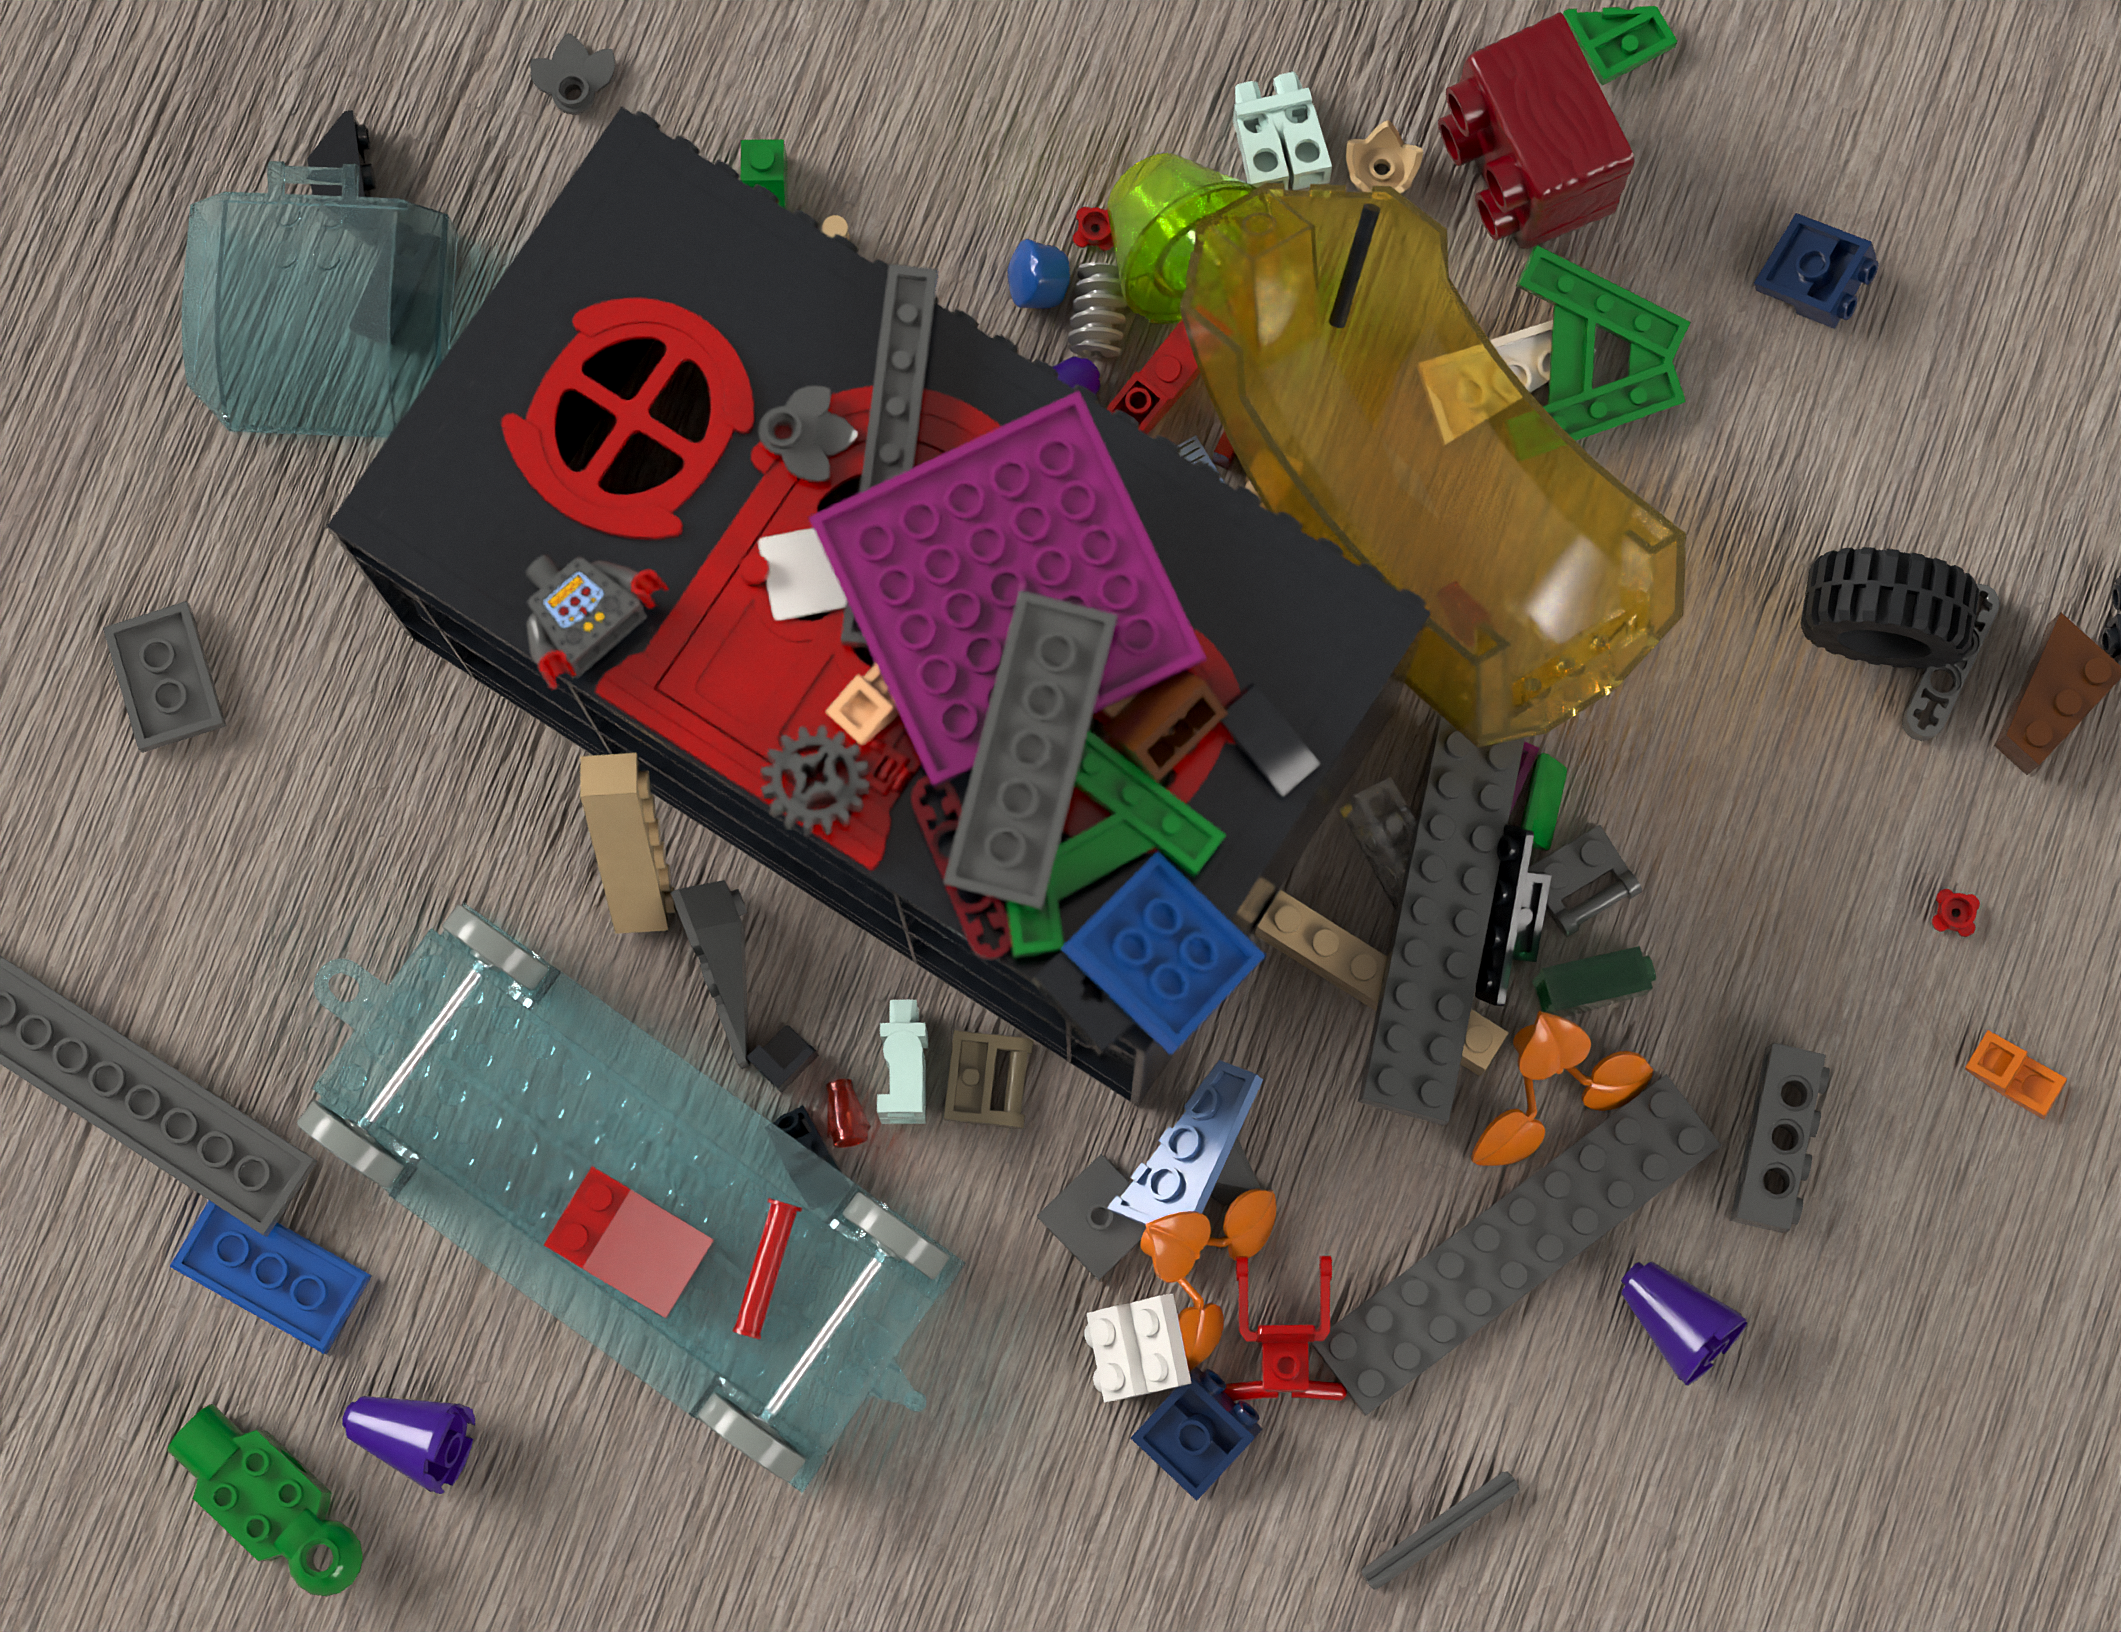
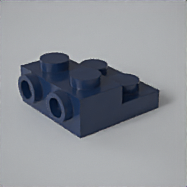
[1754,213,1878,329]
[1130,1366,1263,1501]

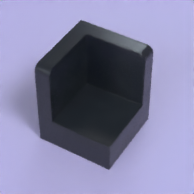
[747,1025,819,1093]

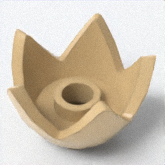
[1346,120,1423,199]

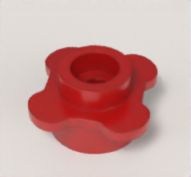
[1073,207,1118,251]
[1931,889,1980,937]

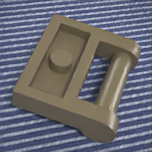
[944,1030,1034,1129]

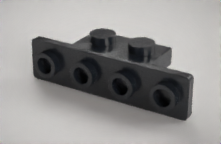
[1475,824,1552,1007]

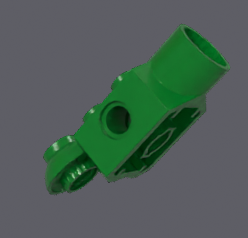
[167,1404,363,1597]

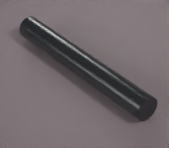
[1329,203,1381,328]

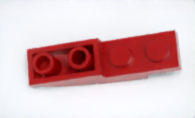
[1106,305,1228,434]

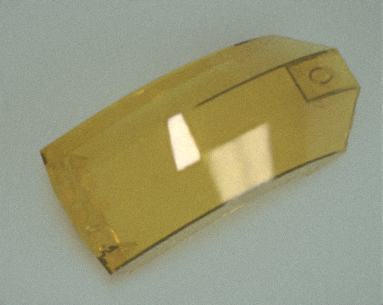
[1180,183,1686,748]

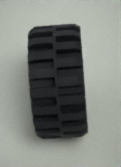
[1800,547,1979,669]

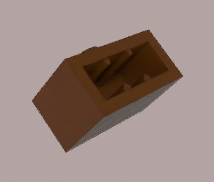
[1102,670,1227,782]

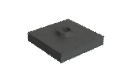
[1037,1154,1146,1281]

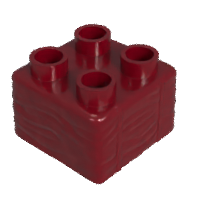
[1438,12,1635,249]

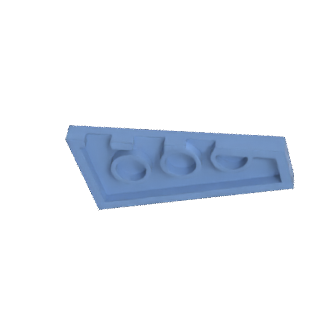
[1107,1060,1263,1225]

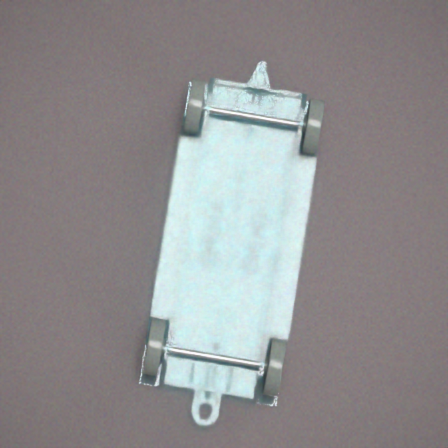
[297,903,966,1493]

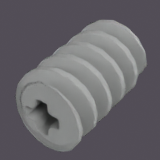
[1068,263,1130,359]

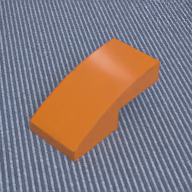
[1965,1030,2067,1120]

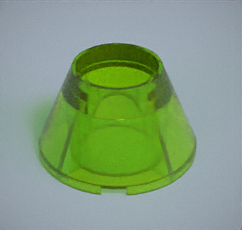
[1107,153,1275,324]

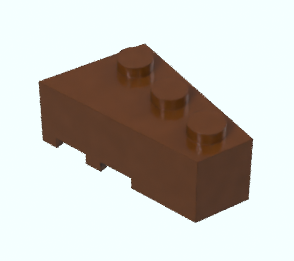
[1994,612,2121,775]

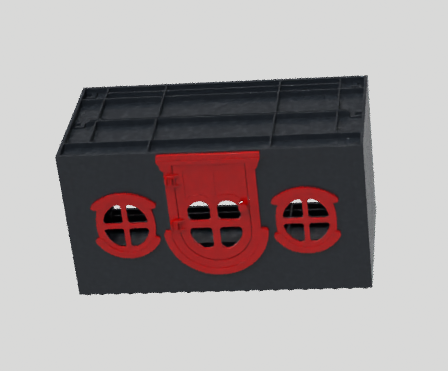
[326,106,1432,1107]

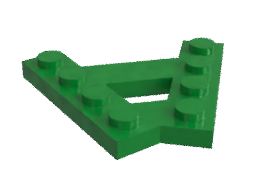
[1508,245,1691,459]
[1006,730,1226,958]

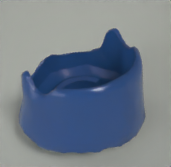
[1007,239,1070,309]

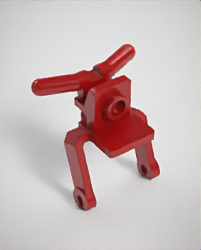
[1223,1256,1347,1401]

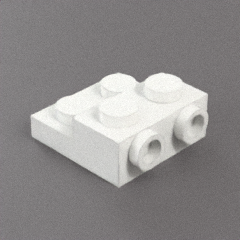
[1084,1294,1191,1403]

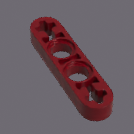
[911,776,1011,960]

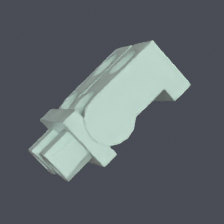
[1233,72,1332,200]
[877,999,928,1124]

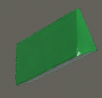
[1520,753,1567,851]

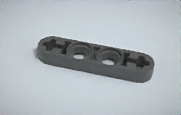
[1902,584,2000,741]

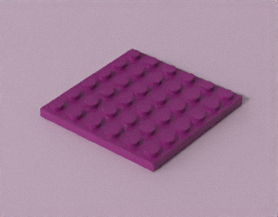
[809,391,1206,788]

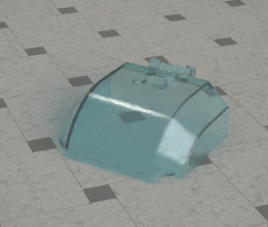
[182,161,458,438]

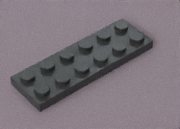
[943,590,1118,909]

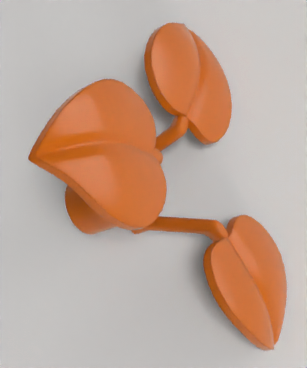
[1471,1011,1654,1166]
[1140,1188,1276,1371]

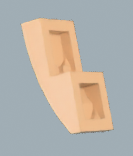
[826,664,900,745]

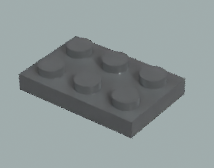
[103,601,226,753]

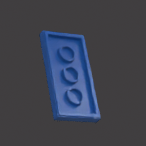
[169,1200,372,1355]

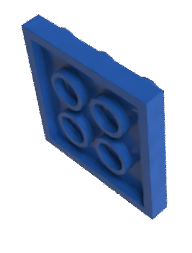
[1061,852,1266,1055]

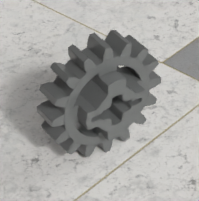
[761,726,869,835]

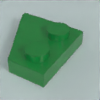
[1563,6,1678,86]

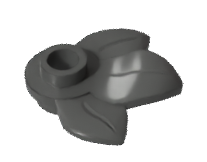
[530,33,615,115]
[759,386,857,482]

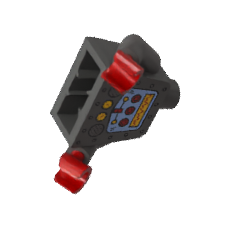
[526,555,669,689]

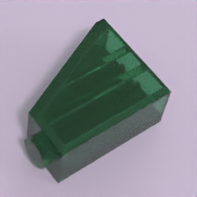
[1532,946,1656,1018]

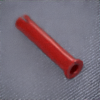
[732,1198,803,1339]

